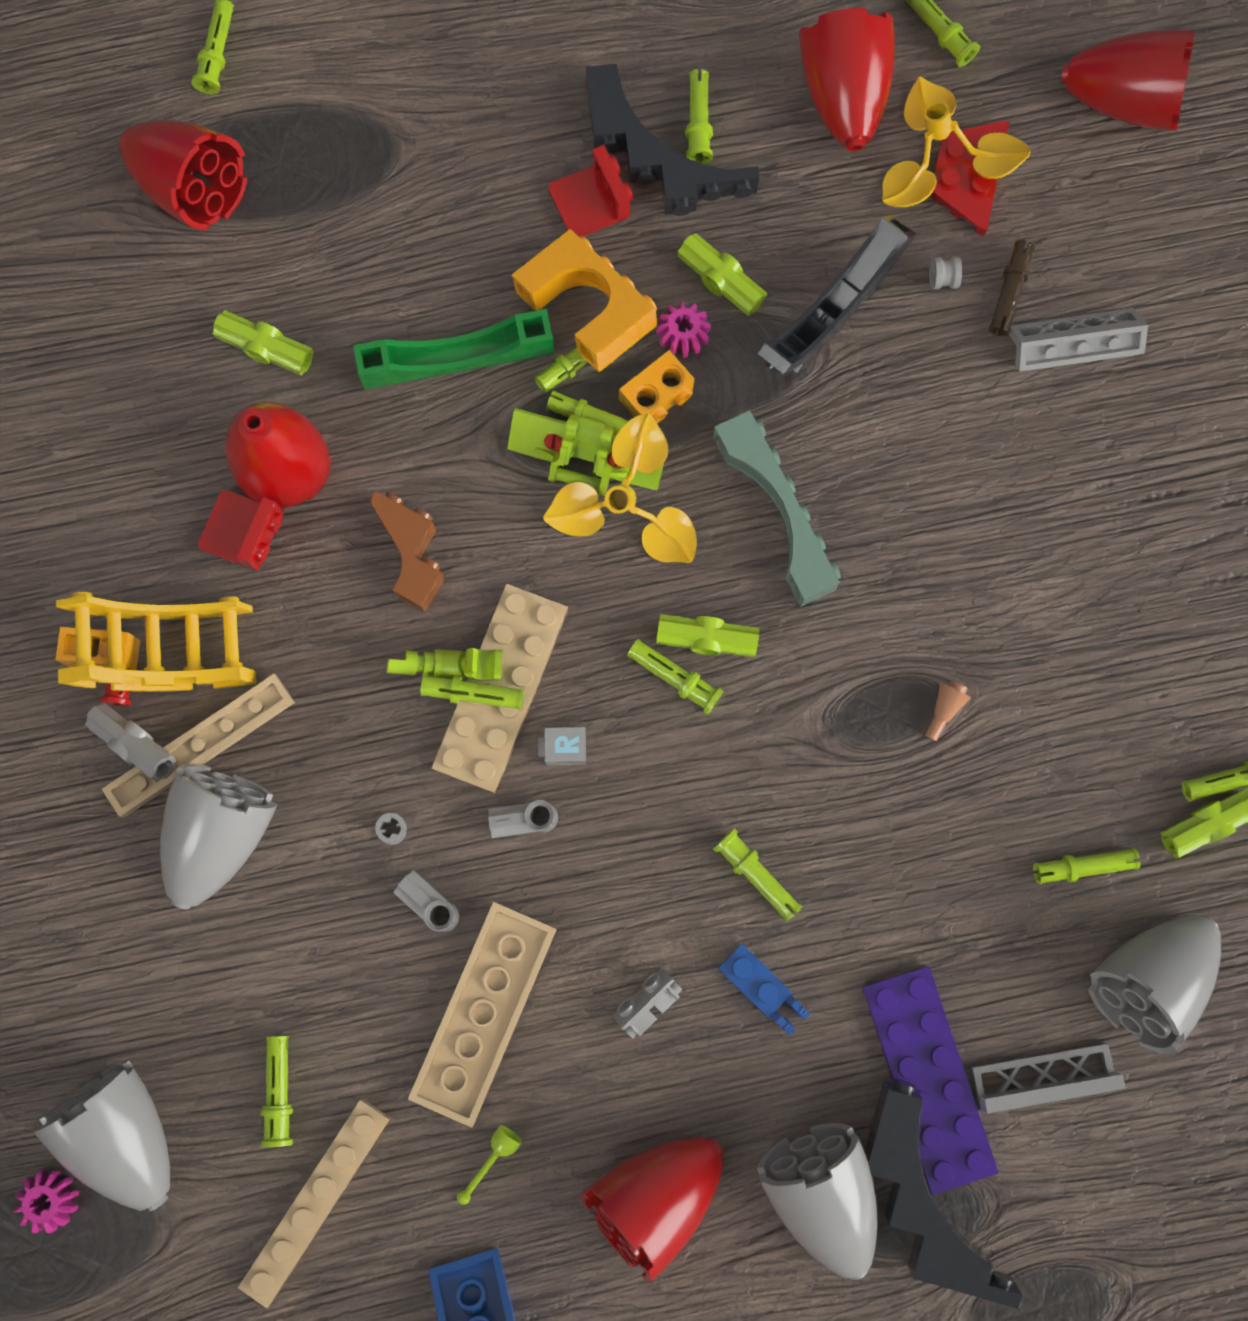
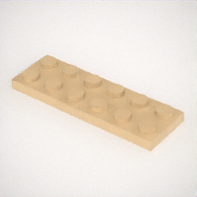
[431,584,568,793]
[408,902,557,1128]

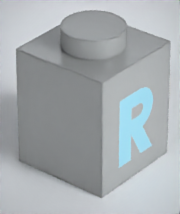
[538,727,587,766]

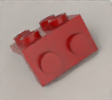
[549,145,633,237]
[198,490,284,572]

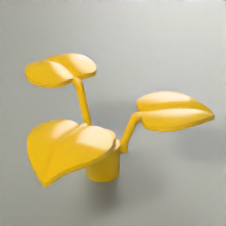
[882,76,1031,207]
[543,413,697,563]

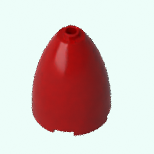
[799,7,895,151]
[1061,29,1196,132]
[119,120,247,230]
[225,401,331,510]
[580,1136,724,1283]

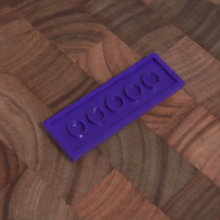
[862,966,999,1195]

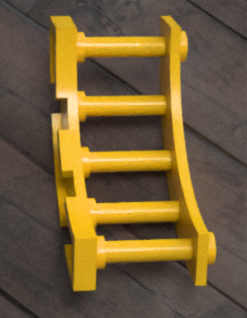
[56,592,257,692]

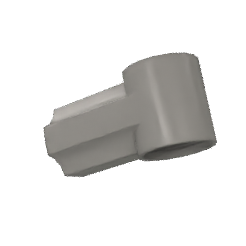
[488,800,558,838]
[393,870,460,932]

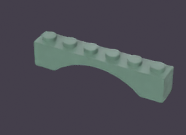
[713,410,841,607]

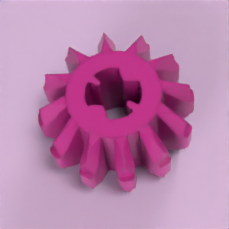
[656,301,711,359]
[13,1169,80,1234]

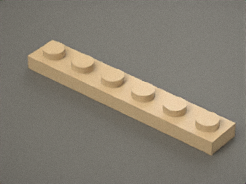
[102,674,295,818]
[238,1098,391,1308]

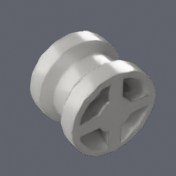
[929,256,962,290]

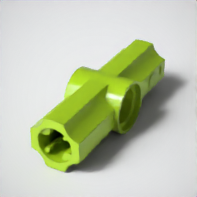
[677,233,767,316]
[212,310,314,376]
[656,614,759,658]
[1160,787,1248,858]

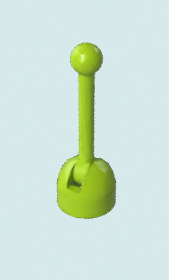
[457,1125,522,1205]

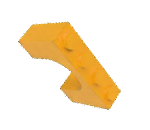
[512,229,657,372]

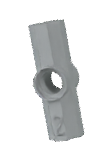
[85,703,176,783]

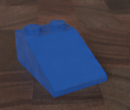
[428,1248,516,1321]

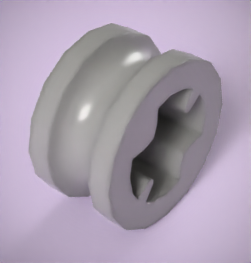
[375,813,407,845]

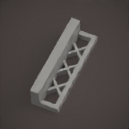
[1009,308,1148,372]
[970,1043,1126,1114]

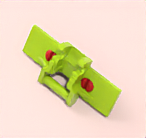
[507,408,665,497]

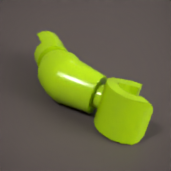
[386,648,503,681]

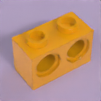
[619,350,694,424]
[55,627,141,670]

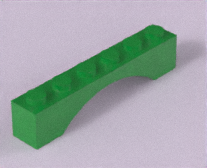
[353,309,554,390]

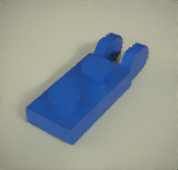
[718,943,810,1036]

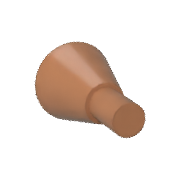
[925,680,971,742]

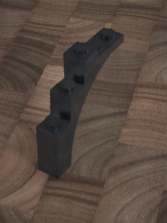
[586,64,759,216]
[758,214,916,375]

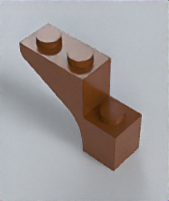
[371,491,445,613]

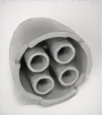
[160,764,278,909]
[1088,915,1221,1054]
[32,1060,170,1211]
[757,1123,877,1280]

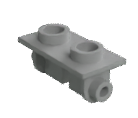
[612,968,683,1039]

